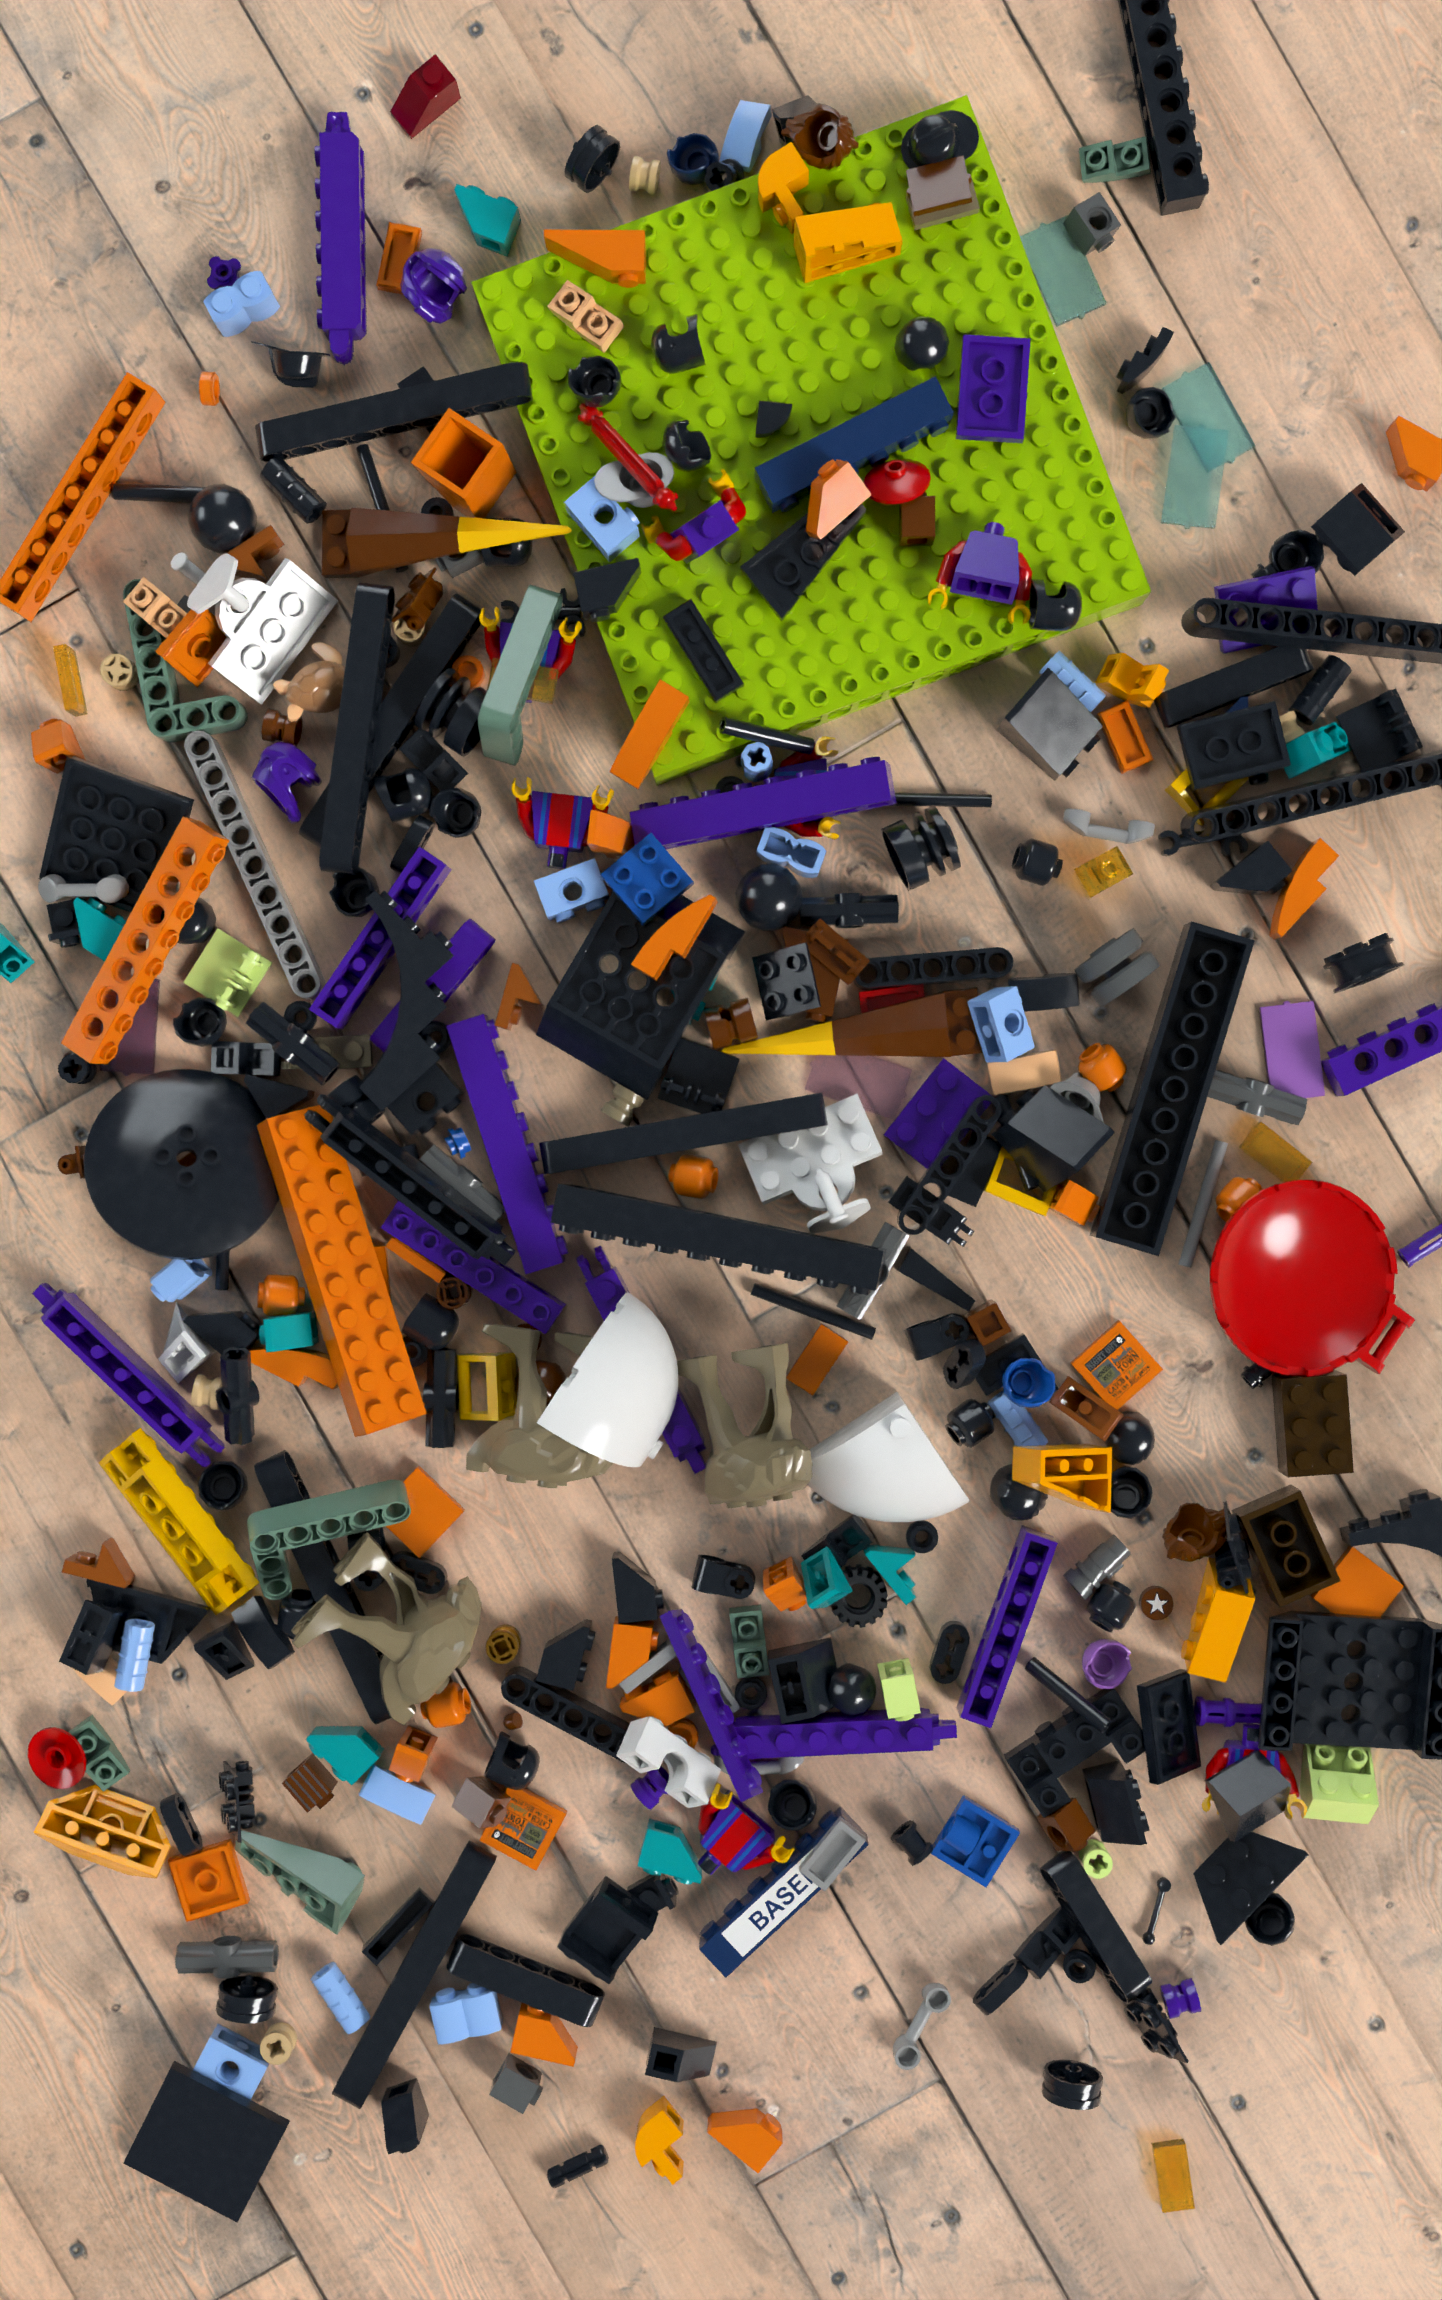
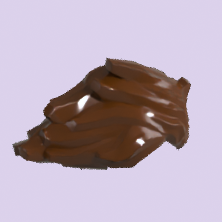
[781,104,859,170]
[1162,1503,1227,1562]

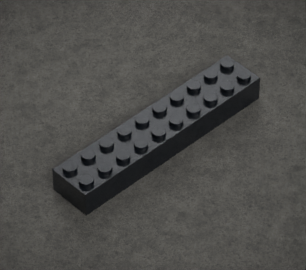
[1089,921,1255,1256]
[550,1184,887,1295]

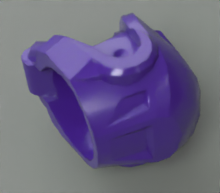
[400,248,467,324]
[251,742,322,824]

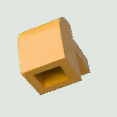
[758,142,809,234]
[1095,653,1169,708]
[635,2096,684,2185]

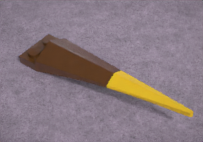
[322,507,572,578]
[721,987,983,1057]

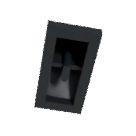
[244,1074,315,1119]
[194,1620,255,1680]

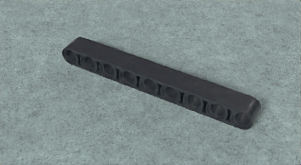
[255,362,533,462]
[319,583,395,875]
[299,593,485,848]
[1181,598,1442,664]
[1180,750,1442,842]
[539,1093,828,1175]
[254,1450,391,1725]
[332,1840,497,2109]

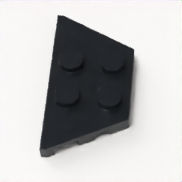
[86,1579,210,1664]
[1193,1831,1309,1945]

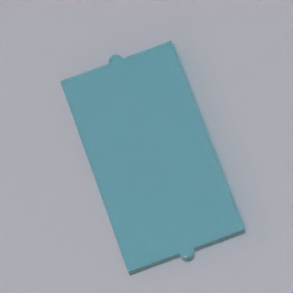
[1020,215,1106,327]
[1161,362,1256,473]
[1161,424,1229,529]

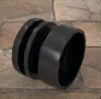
[415,667,487,757]
[881,805,961,891]

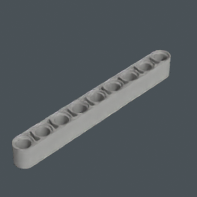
[184,730,326,1000]

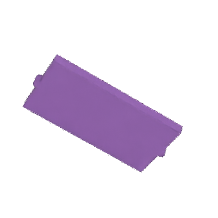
[1259,1001,1325,1098]

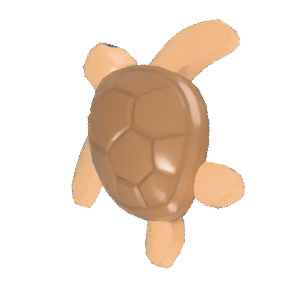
[273,642,345,722]

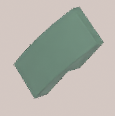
[1079,136,1151,183]
[729,1604,770,1679]
[69,1715,130,1792]

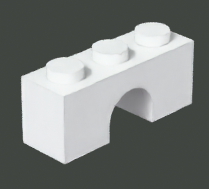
[616,1716,721,1808]

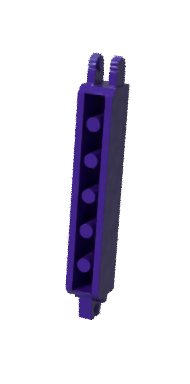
[314,112,367,366]
[576,1245,706,1474]
[32,1283,225,1467]
[710,1708,957,1759]

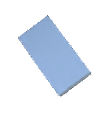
[720,100,772,172]
[359,1764,435,1825]

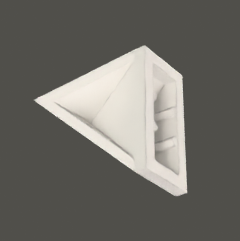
[158,1302,217,1384]

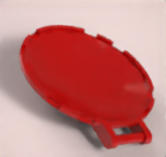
[1210,1180,1415,1377]

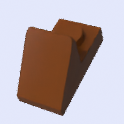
[227,525,285,583]
[494,963,544,1031]
[1049,1376,1124,1441]
[62,1537,135,1588]

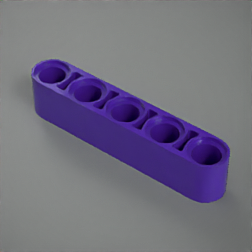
[369,918,496,1052]

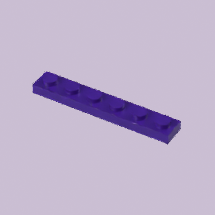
[660,1609,763,1802]

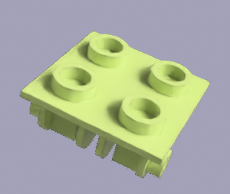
[183,928,272,1017]

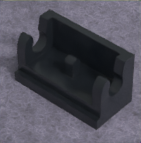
[59,1600,129,1675]

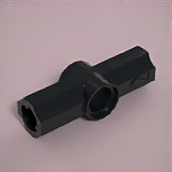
[800,893,899,928]
[246,1002,341,1086]
[215,1347,260,1445]
[423,1348,459,1448]

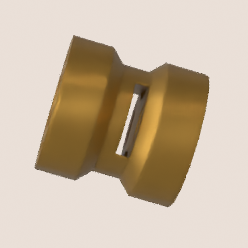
[486,1624,521,1664]

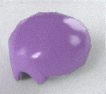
[1082,1639,1132,1689]

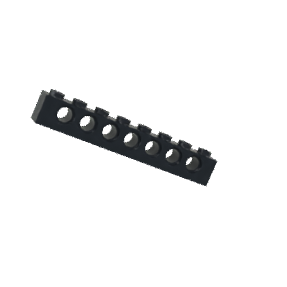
[1118,0,1209,216]

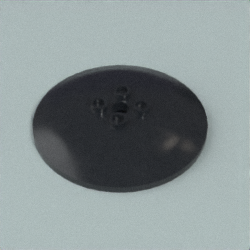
[84,1069,279,1260]

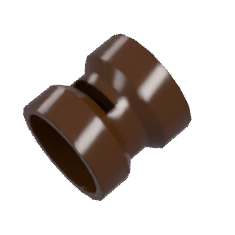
[261,708,303,747]
[436,1275,473,1309]

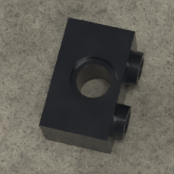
[387,1063,464,1135]

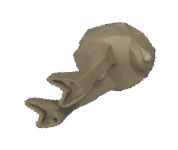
[466,1323,613,1488]
[677,1343,813,1508]
[291,1532,482,1725]

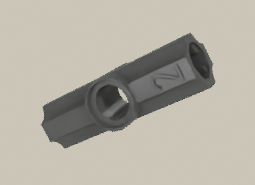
[1207,1070,1308,1126]
[419,1145,505,1221]
[836,1222,910,1320]
[175,1936,279,1979]

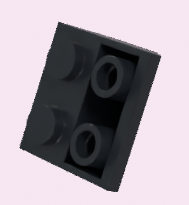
[1311,483,1405,576]
[768,1637,837,1724]
[1082,1760,1149,1845]

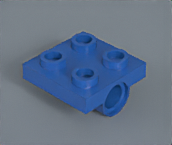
[600,833,694,926]
[931,1795,1020,1888]

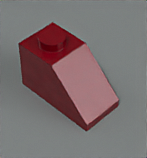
[390,54,461,139]

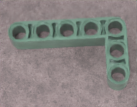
[123,579,248,742]
[478,585,563,766]
[247,1479,411,1600]

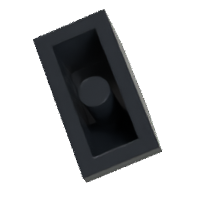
[573,558,641,622]
[1210,841,1292,895]
[183,1311,261,1355]
[612,1552,664,1624]

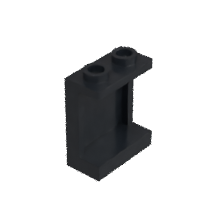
[557,1876,658,1984]

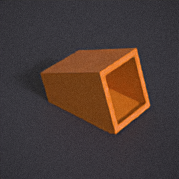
[411,408,516,519]

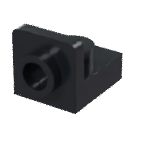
[46,899,81,948]
[627,1873,679,1912]

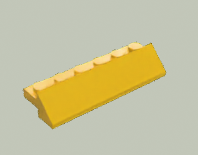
[98,1428,260,1615]

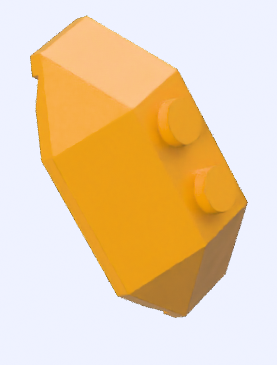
[34,1785,171,1879]

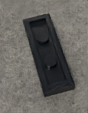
[663,599,744,703]

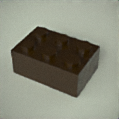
[1272,1370,1354,1478]
[1231,1484,1340,1607]

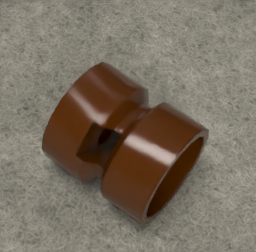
[704,997,758,1049]

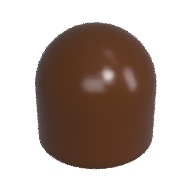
[503,1712,523,1730]

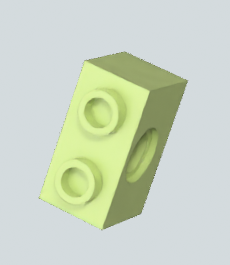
[877,1658,921,1721]

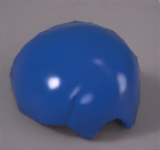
[1002,1358,1055,1408]

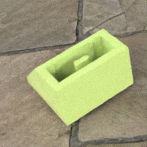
[1300,1744,1379,1824]

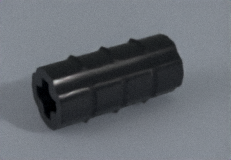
[260,456,327,524]
[1288,655,1352,726]

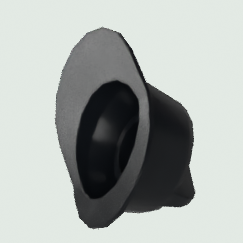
[901,110,979,169]
[251,341,330,388]

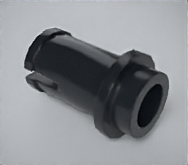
[1241,1363,1274,1389]

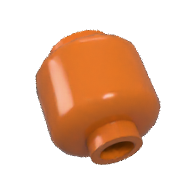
[1078,1043,1127,1092]
[668,1154,719,1199]
[1215,1177,1263,1222]
[257,1274,305,1317]
[420,1682,471,1728]

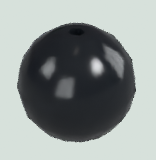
[188,484,257,553]
[735,864,802,931]

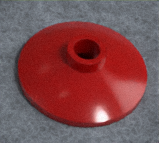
[864,459,931,504]
[28,1727,86,1789]

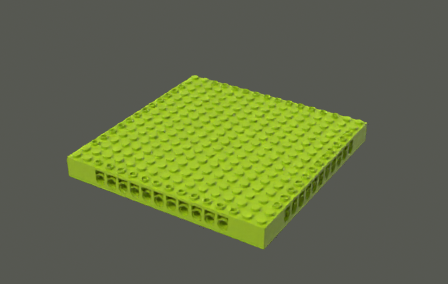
[471,95,1151,786]

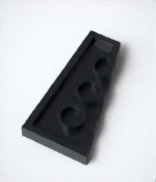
[740,504,866,622]

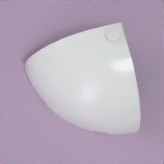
[537,1292,678,1467]
[807,1392,970,1522]

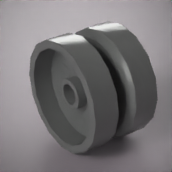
[1074,928,1160,1007]

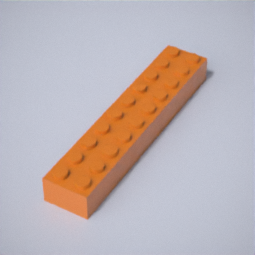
[257,1105,427,1437]

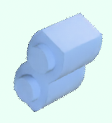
[203,271,280,337]
[757,827,826,878]
[150,1258,212,1302]
[429,1983,503,2044]

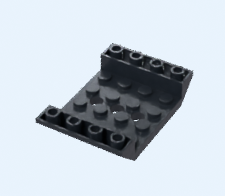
[536,892,746,1100]
[1258,1611,1442,1760]

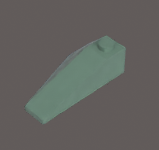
[235,1830,365,1935]

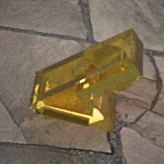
[1073,846,1133,900]

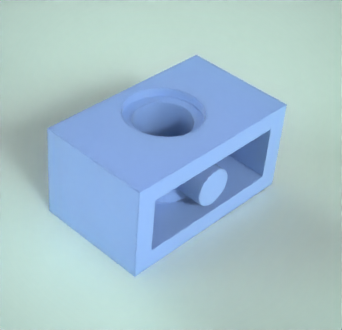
[564,476,640,562]
[534,858,610,923]
[967,986,1035,1062]
[193,2024,269,2100]

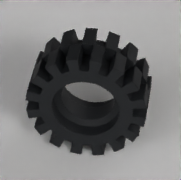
[831,1564,888,1628]

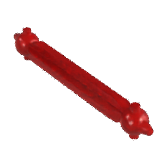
[578,404,678,511]

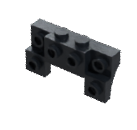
[1004,1688,1145,1818]

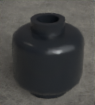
[1012,838,1063,886]
[945,1399,995,1448]
[1087,1581,1136,1632]
[277,1589,316,1640]

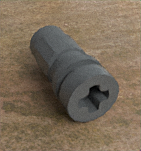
[1063,1534,1131,1600]

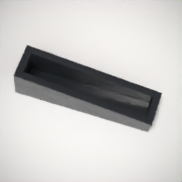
[897,1248,975,1312]
[362,1887,434,1966]

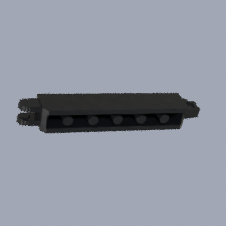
[304,1094,516,1265]

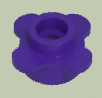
[207,256,241,290]

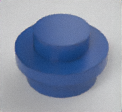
[444,1127,471,1159]

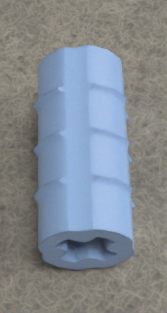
[1039,650,1106,712]
[741,742,773,782]
[987,1390,1048,1446]
[114,1619,155,1692]
[311,1962,371,2035]

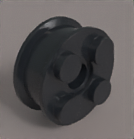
[1323,933,1404,994]

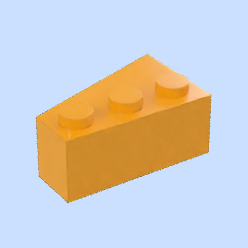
[793,202,903,283]
[1012,1444,1112,1513]
[1181,1557,1255,1683]

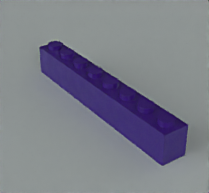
[629,757,896,850]
[446,1014,569,1274]

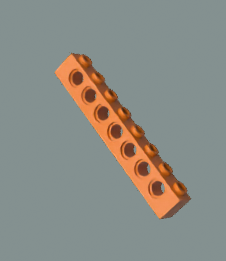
[0,372,166,622]
[61,816,230,1064]

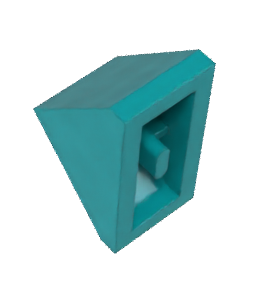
[800,1546,853,1609]

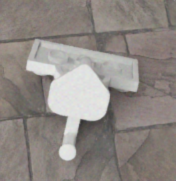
[171,552,338,705]
[738,1094,883,1234]

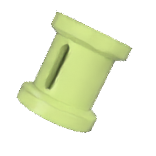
[1079,1839,1113,1879]

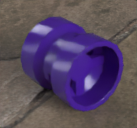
[631,1766,669,1810]
[1160,1978,1201,2019]

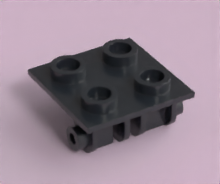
[1336,688,1423,770]
[752,942,821,1021]
[658,1038,740,1114]
[1215,1501,1252,1594]
[219,1761,255,1843]
[1123,1988,1189,2063]

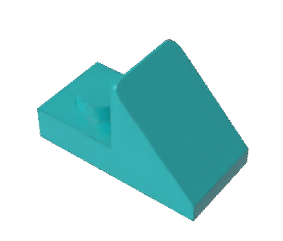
[863,1545,916,1605]

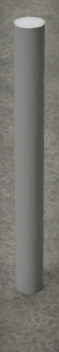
[1179,1140,1228,1268]

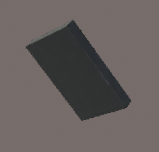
[1177,701,1291,791]
[1137,1669,1201,1785]

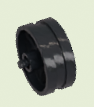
[564,125,620,193]
[216,1975,278,2024]
[1042,2060,1103,2110]

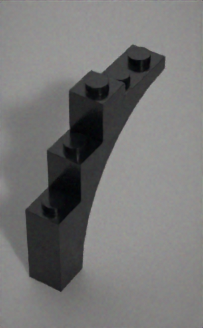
[359,890,454,1111]
[1339,1489,1442,1557]

